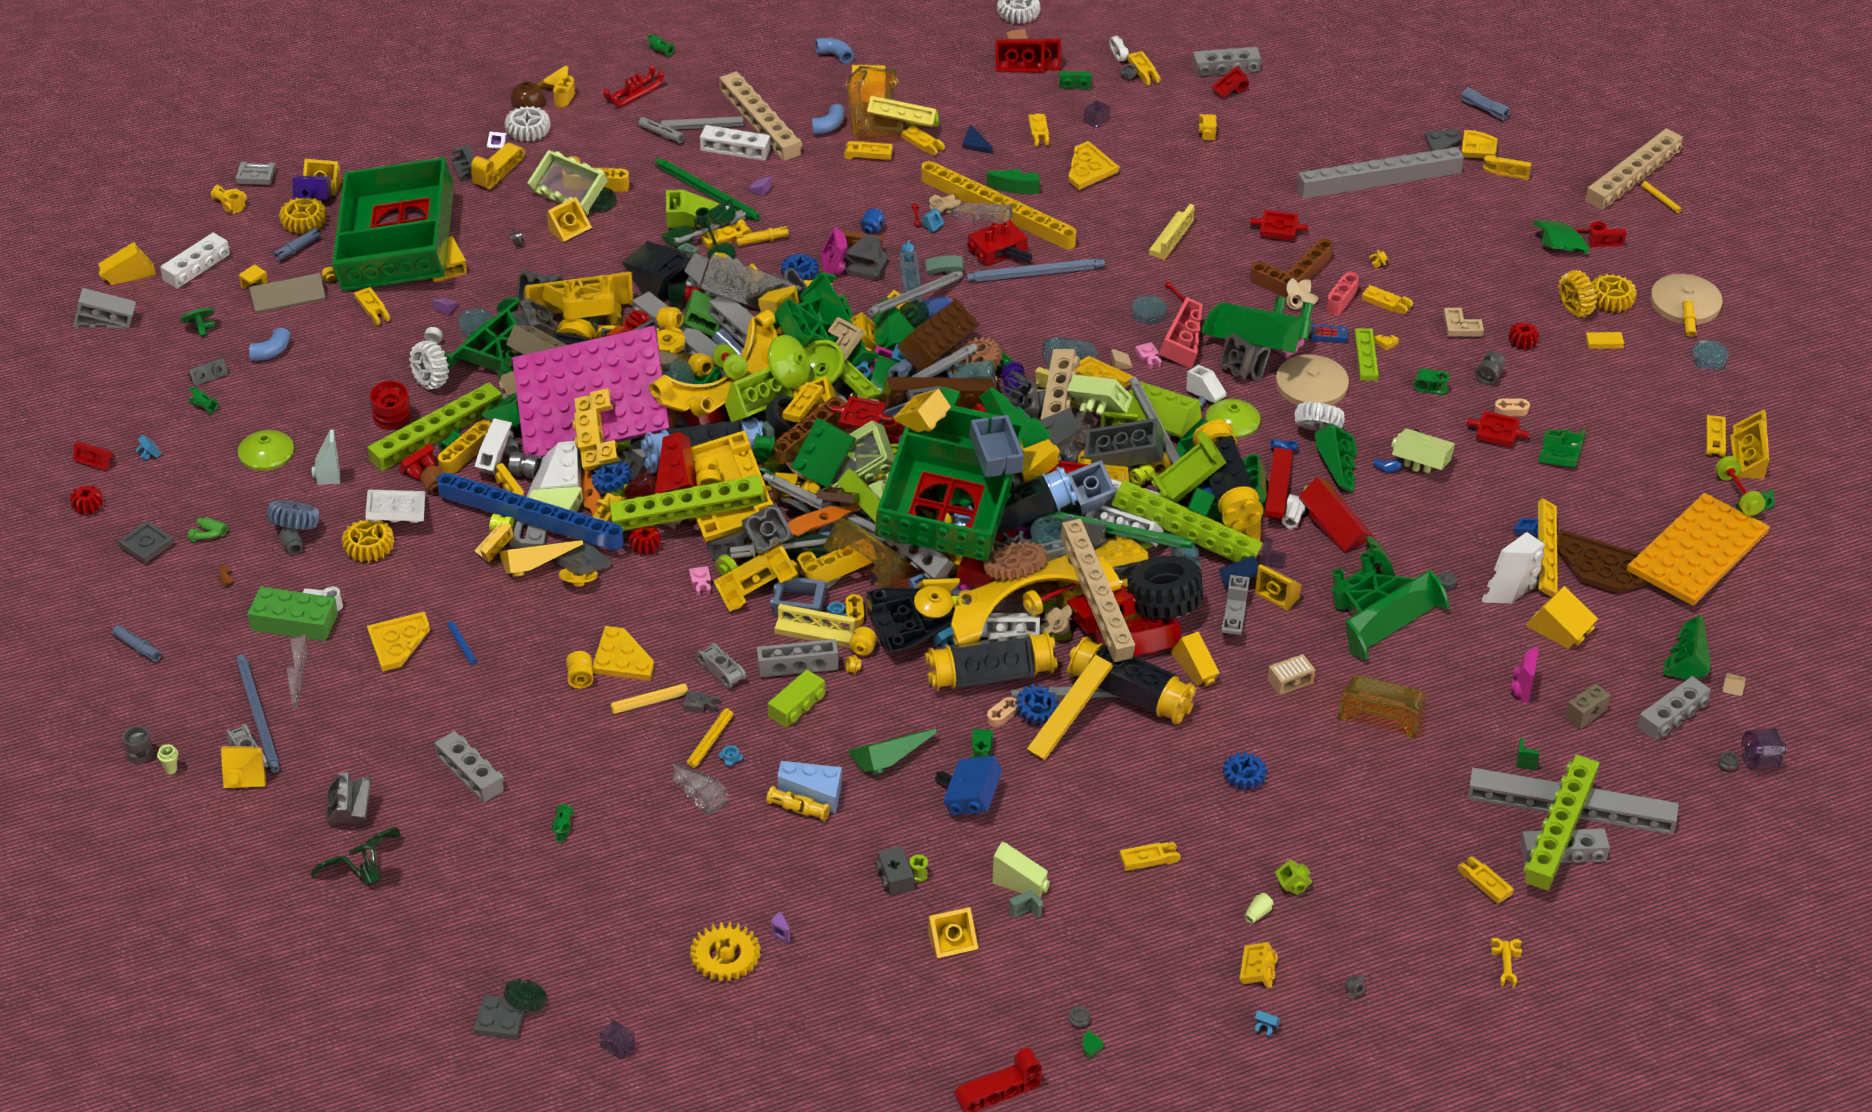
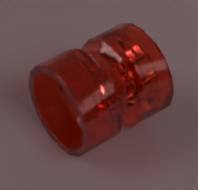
[624,472,657,500]

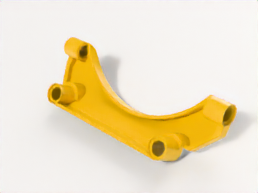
[649,310,778,417]
[951,554,1121,645]

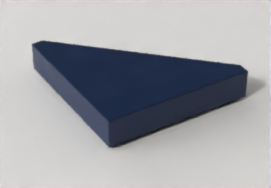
[962,125,993,153]

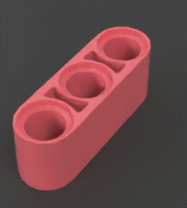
[1326,272,1359,315]

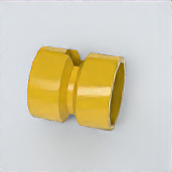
[694,457,721,486]
[566,651,594,689]

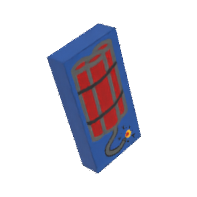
[1311,324,1348,343]

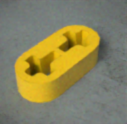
[846,594,864,627]

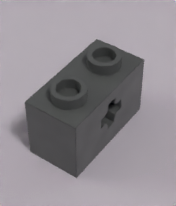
[875,846,914,896]

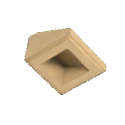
[1111,349,1132,370]
[1723,673,1746,696]

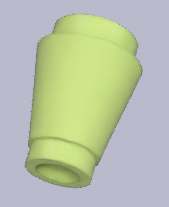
[157,744,178,774]
[1244,893,1274,924]

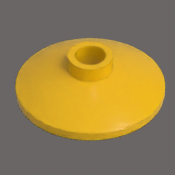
[559,568,598,587]
[914,586,953,618]

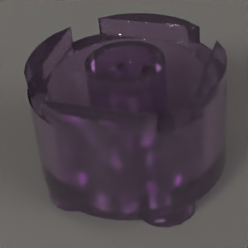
[1741,728,1787,770]

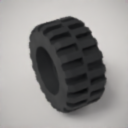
[1127,555,1204,620]

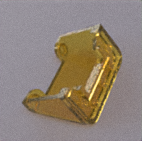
[847,66,903,139]
[823,518,911,588]
[1337,675,1427,739]

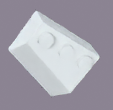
[526,441,581,497]
[1481,532,1545,604]

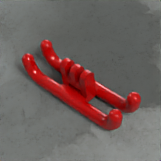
[603,65,664,107]

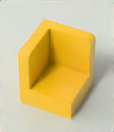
[239,264,268,289]

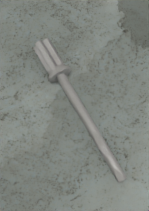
[674,210,746,244]
[730,538,828,559]

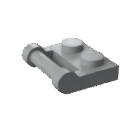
[236,161,276,185]
[509,520,548,548]

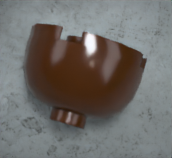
[511,81,544,109]

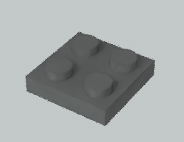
[118,521,174,564]
[473,995,527,1040]

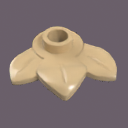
[929,194,961,213]
[1286,278,1318,310]
[1040,605,1072,636]

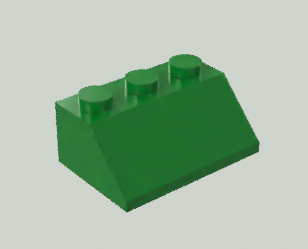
[791,418,856,487]

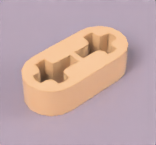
[1494,399,1530,416]
[987,697,1019,727]

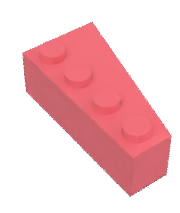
[1159,297,1203,369]

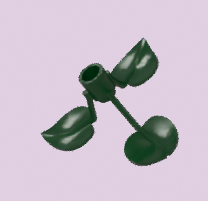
[662,199,736,260]
[311,827,400,886]

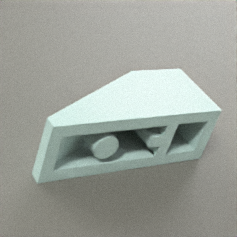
[312,430,340,485]

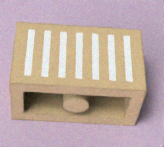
[1267,654,1315,696]

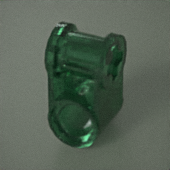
[668,281,687,311]

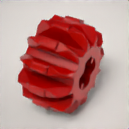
[622,310,651,330]
[1508,321,1539,350]
[70,484,103,515]
[629,526,661,556]

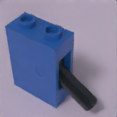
[935,756,1003,815]

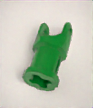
[647,34,675,57]
[189,387,219,414]
[438,427,462,452]
[552,804,574,843]

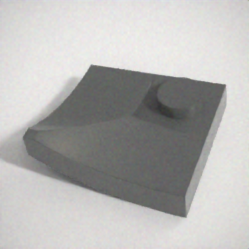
[1039,408,1082,448]
[557,541,611,575]

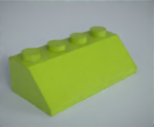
[725,367,794,422]
[1127,381,1202,438]

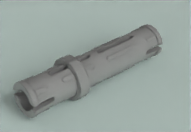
[638,117,684,143]

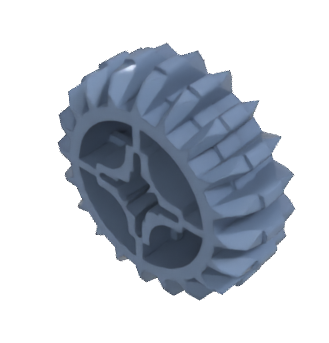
[267,500,319,530]

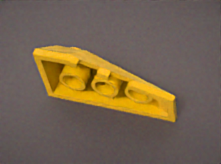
[499,540,583,577]

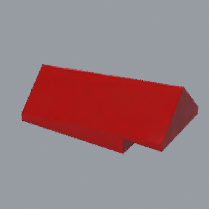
[995,38,1061,72]
[1299,476,1374,553]

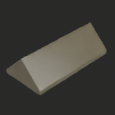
[249,273,326,314]

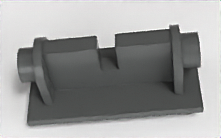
[188,357,228,386]

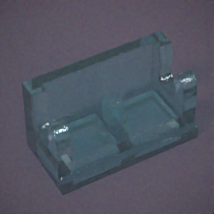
[954,360,994,379]

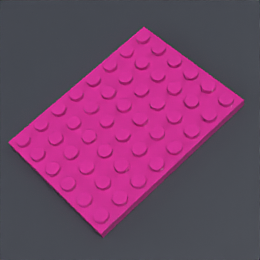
[512,326,671,459]

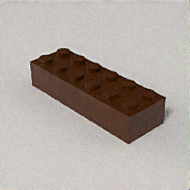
[897,299,980,372]
[881,377,996,410]

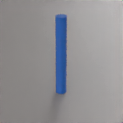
[447,621,477,665]

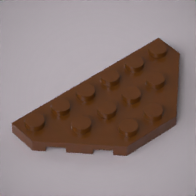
[1557,529,1652,594]

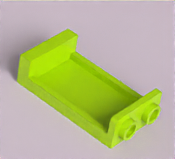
[1150,431,1227,503]

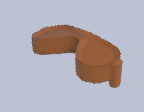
[218,565,233,587]

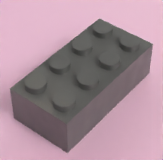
[1084,418,1164,467]

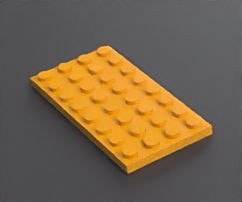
[1627,493,1770,606]

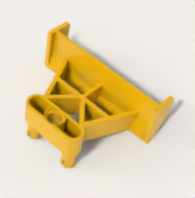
[524,272,633,319]

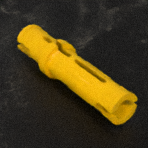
[736,226,789,247]

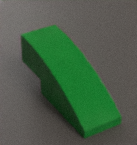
[986,169,1040,195]

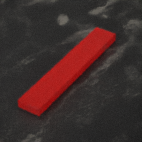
[1265,448,1293,518]

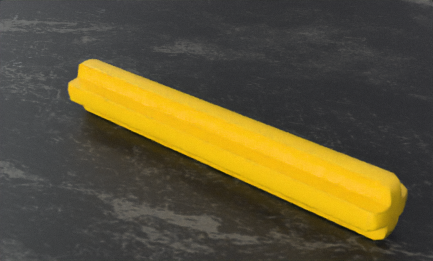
[611,683,688,714]
[687,708,733,768]

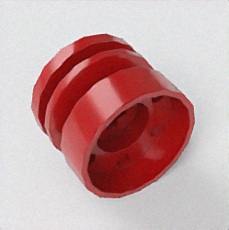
[370,380,411,430]

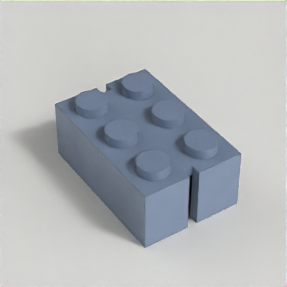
[969,415,1024,477]

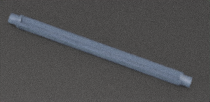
[966,258,1105,282]
[237,654,280,773]

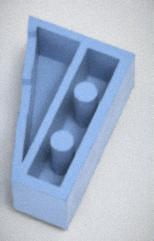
[778,761,842,814]

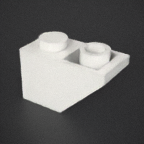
[1186,365,1226,403]

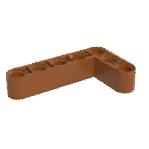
[1250,238,1333,298]
[773,397,865,464]

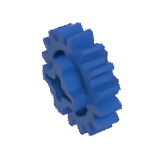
[781,253,818,281]
[591,459,632,494]
[1015,684,1059,726]
[1222,751,1267,791]

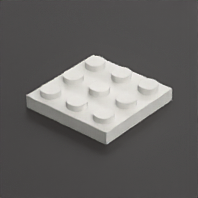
[366,490,425,523]

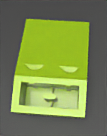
[666,190,718,228]

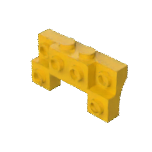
[573,388,620,471]
[714,544,798,612]

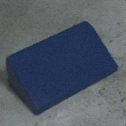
[1219,556,1258,588]

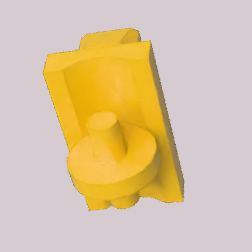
[593,493,624,523]

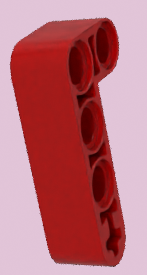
[954,1048,1042,1112]

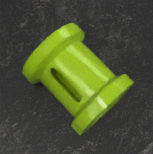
[909,854,928,882]

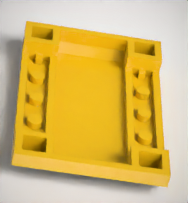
[691,430,773,542]

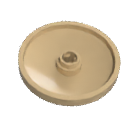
[1650,274,1723,325]
[1276,355,1349,406]

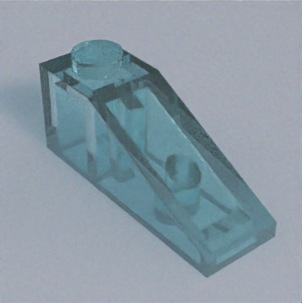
[898,251,923,303]
[1042,337,1099,368]

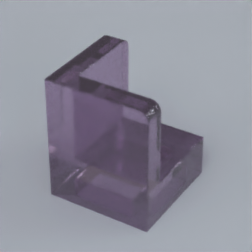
[1261,538,1287,569]

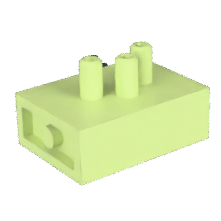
[1067,374,1133,415]
[1391,428,1455,473]

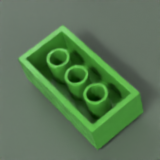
[247,587,338,641]

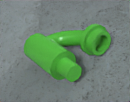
[187,517,228,543]

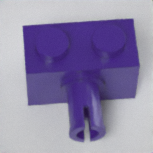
[292,175,332,202]

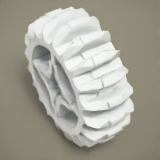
[997,0,1040,25]
[505,106,550,142]
[409,340,449,390]
[1294,402,1345,432]

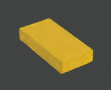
[1585,332,1624,349]

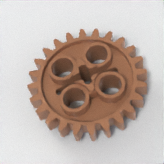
[947,337,1002,378]
[983,541,1047,581]

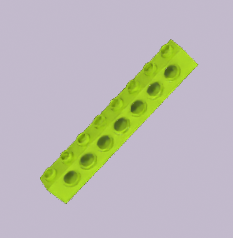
[367,382,503,472]
[610,475,766,531]
[1112,480,1263,562]
[1523,755,1600,891]

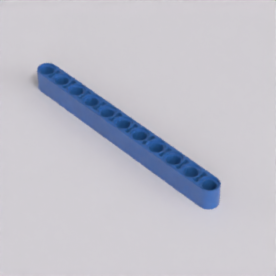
[437,473,624,550]

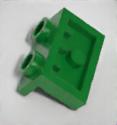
[1058,71,1092,89]

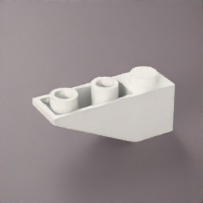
[475,418,512,476]

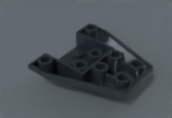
[622,241,694,300]
[866,587,955,654]

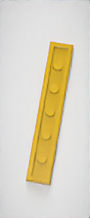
[1538,498,1558,597]
[1027,655,1113,761]

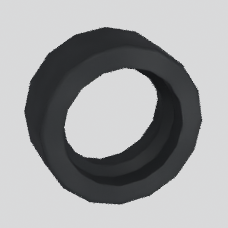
[765,395,798,433]

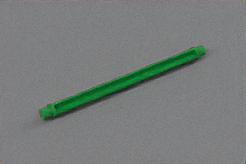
[655,158,760,221]
[1044,511,1193,549]

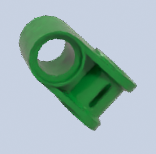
[1413,368,1450,395]
[752,433,775,462]
[971,728,993,758]

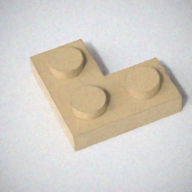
[1443,308,1484,337]
[828,317,865,360]

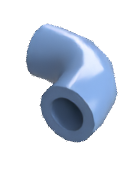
[815,38,855,64]
[812,104,845,135]
[249,328,291,361]

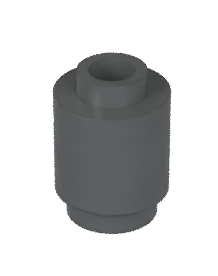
[279,527,303,555]

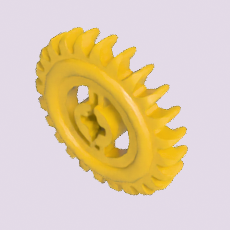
[690,922,760,981]

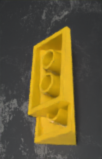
[1730,409,1769,479]

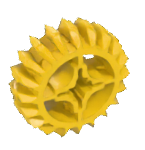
[279,197,327,235]
[1558,270,1597,318]
[1592,274,1637,313]
[342,519,394,563]

